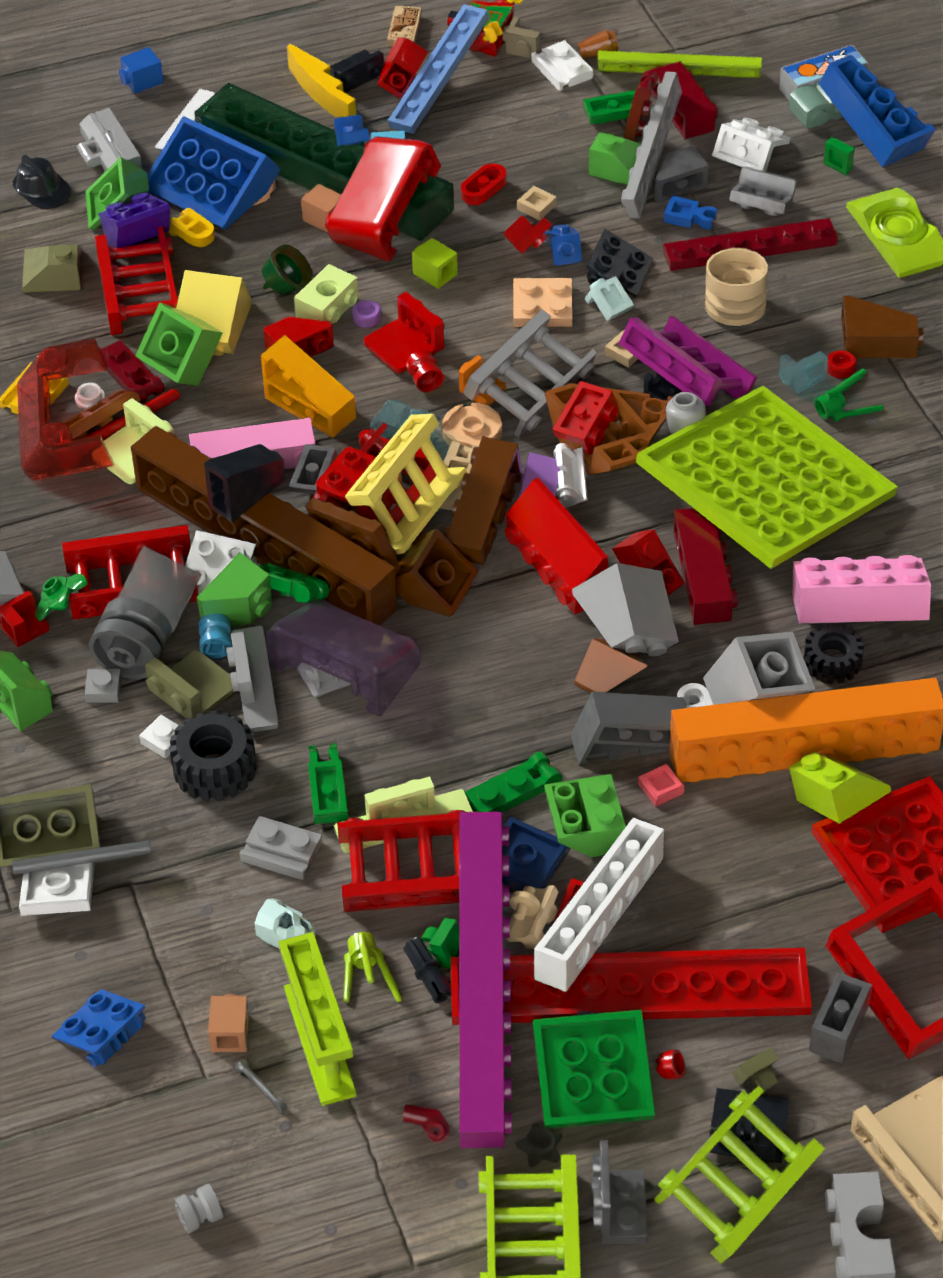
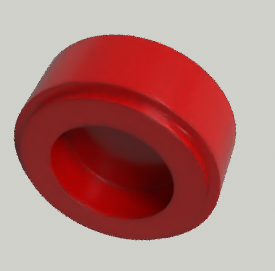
[826,350,857,379]

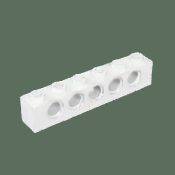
[534,818,664,992]

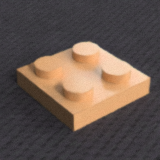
[513,278,572,327]

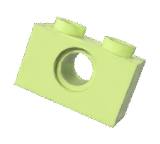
[294,264,359,324]

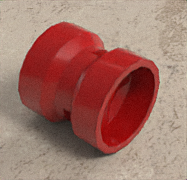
[406,350,444,392]

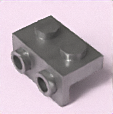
[729,167,797,216]

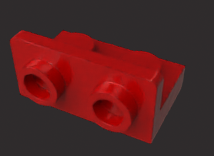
[552,381,619,455]

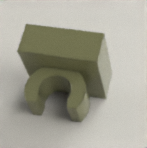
[732,1047,779,1093]

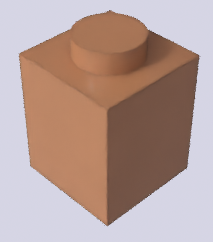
[301,184,341,232]
[208,994,249,1052]

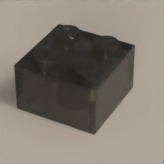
[118,546,202,633]

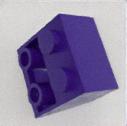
[98,193,170,248]

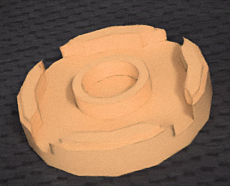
[442,403,502,448]

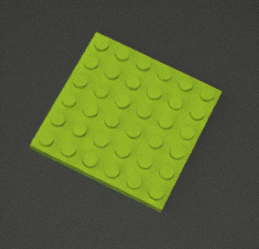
[636,386,898,569]

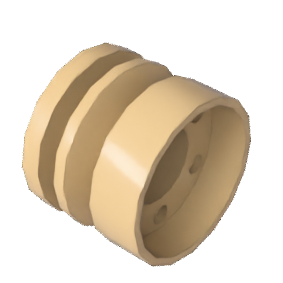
[705,248,768,326]

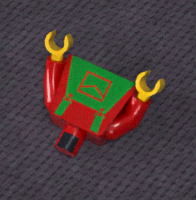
[447,0,523,57]

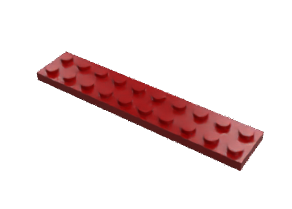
[451,947,812,1025]

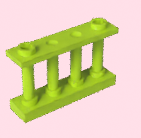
[278,932,357,1106]
[654,1086,825,1263]
[479,1155,581,1278]

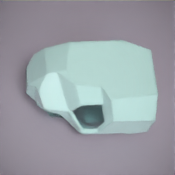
[255,898,316,948]

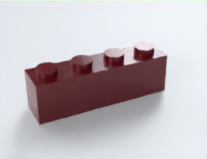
[673,508,738,625]

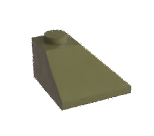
[22,244,82,293]

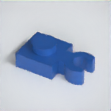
[663,196,717,229]

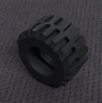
[169,711,257,802]

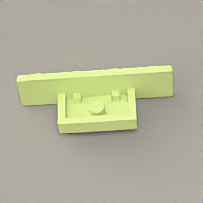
[334,777,473,853]

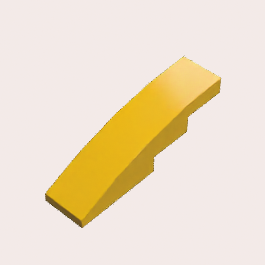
[287,44,356,118]

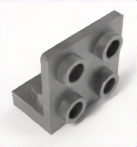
[592,1140,647,1244]

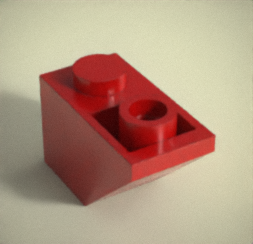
[377,37,428,99]
[263,316,334,357]
[612,529,685,596]

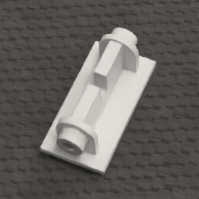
[553,443,588,508]

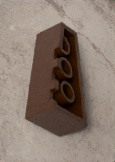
[443,436,523,565]

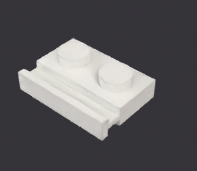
[532,41,593,91]

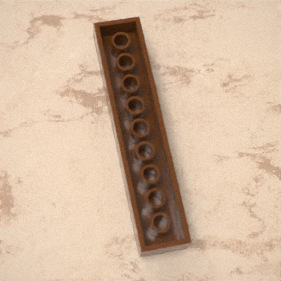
[130,426,397,633]

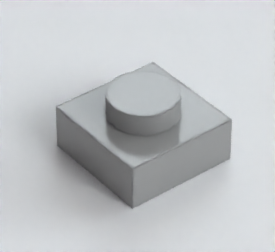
[85,669,121,703]

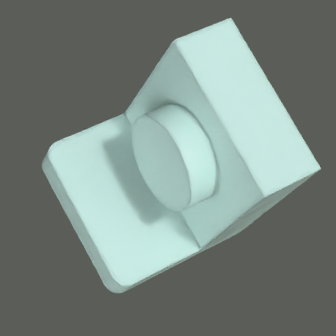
[585,276,634,321]

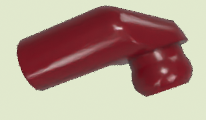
[403,1104,450,1143]

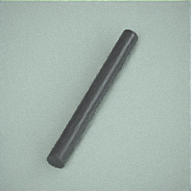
[12,840,151,875]

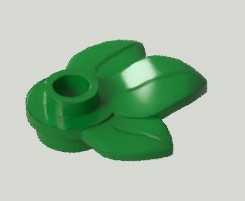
[35,573,88,621]

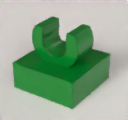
[421,918,460,969]

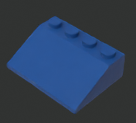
[147,116,281,230]

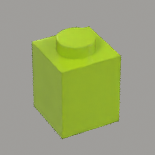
[412,237,458,289]

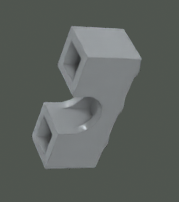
[825,1171,896,1278]

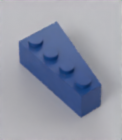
[818,54,936,168]

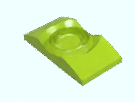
[846,188,943,278]

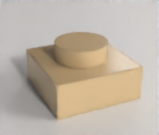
[517,186,557,221]
[605,330,638,368]

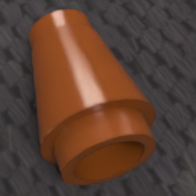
[578,29,619,58]

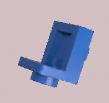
[545,224,582,266]

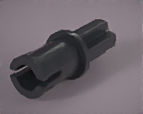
[403,937,451,1003]

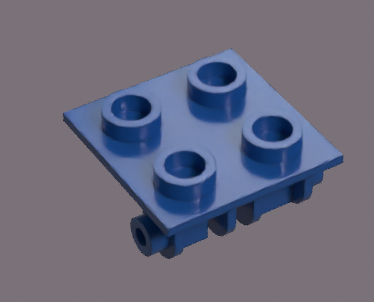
[52,989,146,1067]

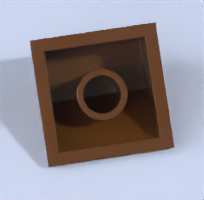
[395,528,479,617]

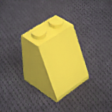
[176,270,252,356]

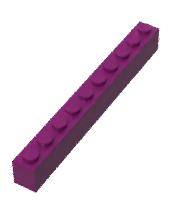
[459,812,512,1148]

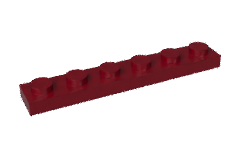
[663,218,838,271]

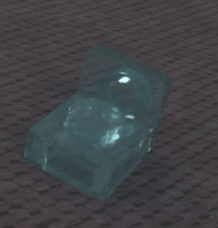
[779,351,828,394]

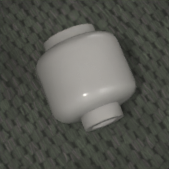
[666,392,706,434]

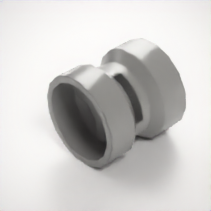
[173,1183,223,1234]

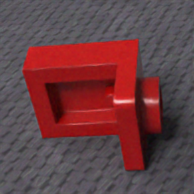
[503,216,552,254]

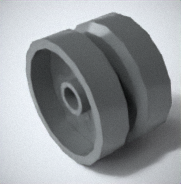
[88,597,172,679]

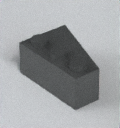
[570,692,687,765]

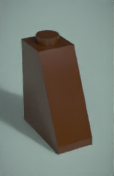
[841,296,924,358]

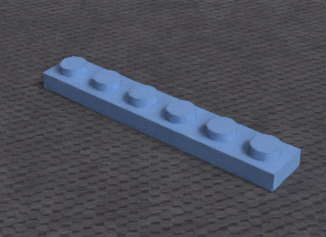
[388,4,489,134]

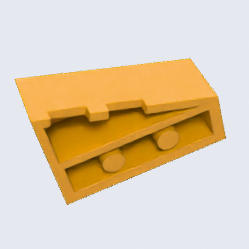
[261,335,357,438]

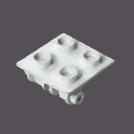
[185,530,257,595]

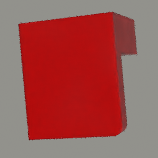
[0,591,50,648]

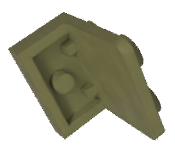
[145,651,234,719]

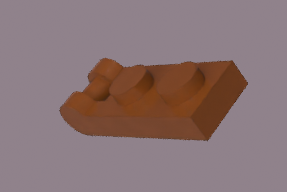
[54,390,140,442]

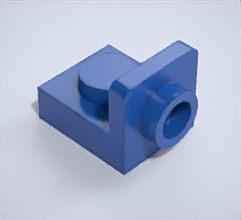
[333,114,370,147]

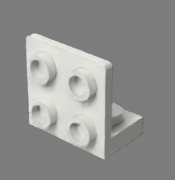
[712,118,791,171]

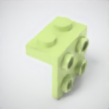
[92,398,175,484]

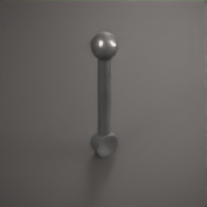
[235,1059,287,1113]

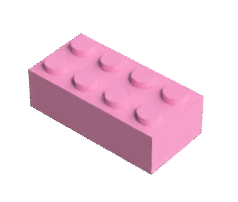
[792,555,931,623]

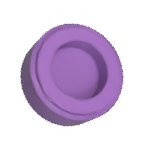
[352,300,382,328]

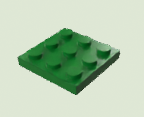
[533,1010,655,1130]

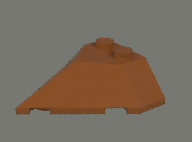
[545,383,673,475]

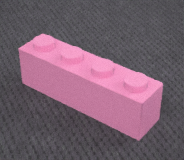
[189,418,315,469]

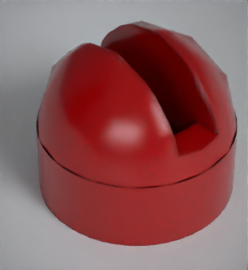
[655,1049,686,1080]

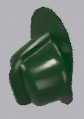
[261,244,312,295]

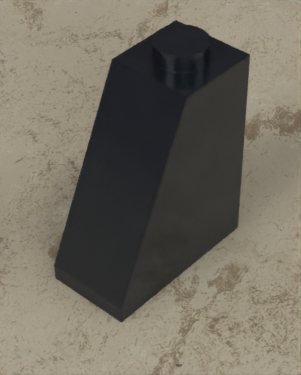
[204,444,285,522]

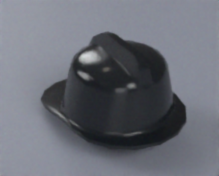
[13,155,71,209]

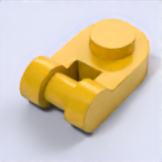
[168,208,215,247]

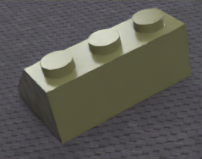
[0,784,100,868]

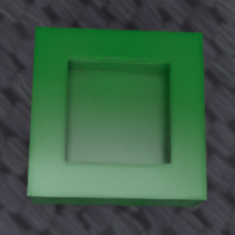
[823,137,855,175]

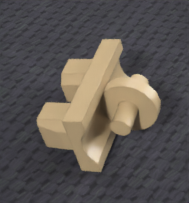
[506,885,559,949]

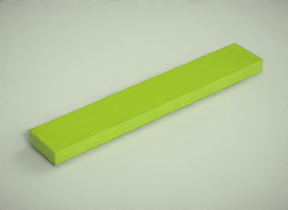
[598,51,762,78]

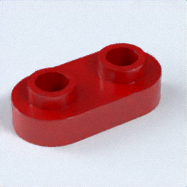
[460,163,507,206]

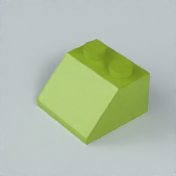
[789,752,891,824]

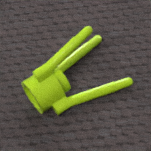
[343,932,402,1003]

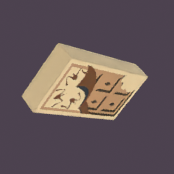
[387,6,422,47]

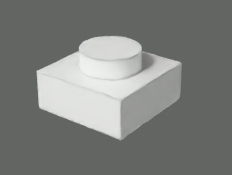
[139,715,178,759]

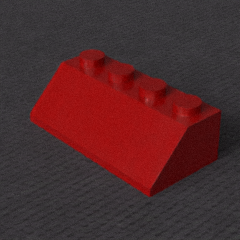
[505,478,608,615]

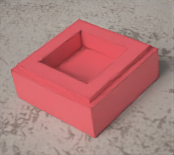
[638,764,685,807]

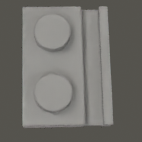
[239,816,323,880]

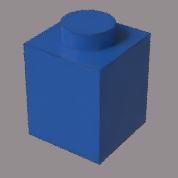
[119,47,164,94]

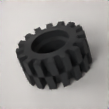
[804,623,864,684]

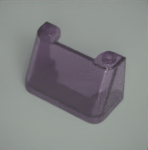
[266,600,420,717]

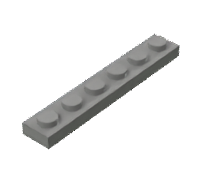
[621,72,682,218]

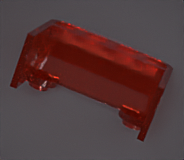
[17,338,114,480]

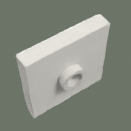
[19,863,95,916]

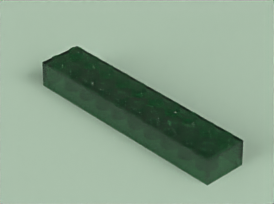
[194,82,454,241]

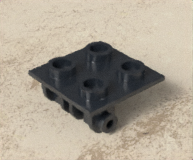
[586,229,653,297]
[709,1088,790,1163]

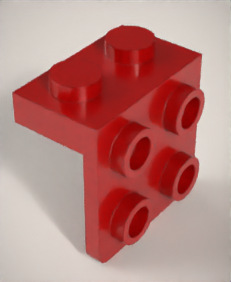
[363,291,445,373]
[316,447,404,521]

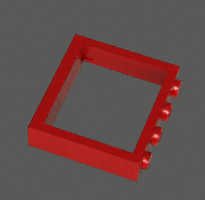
[825,874,943,1060]

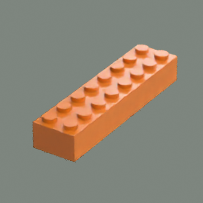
[669,678,943,782]

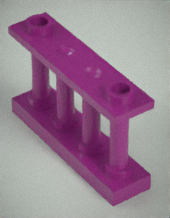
[618,316,758,406]

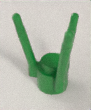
[814,368,884,422]

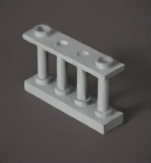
[463,309,597,438]

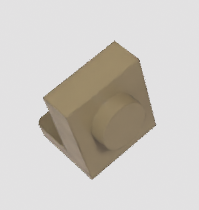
[502,17,540,59]

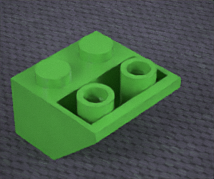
[544,774,626,858]

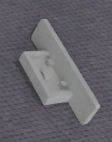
[226,626,279,733]

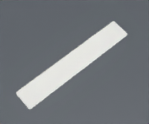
[155,89,214,150]

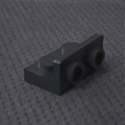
[330,49,384,93]

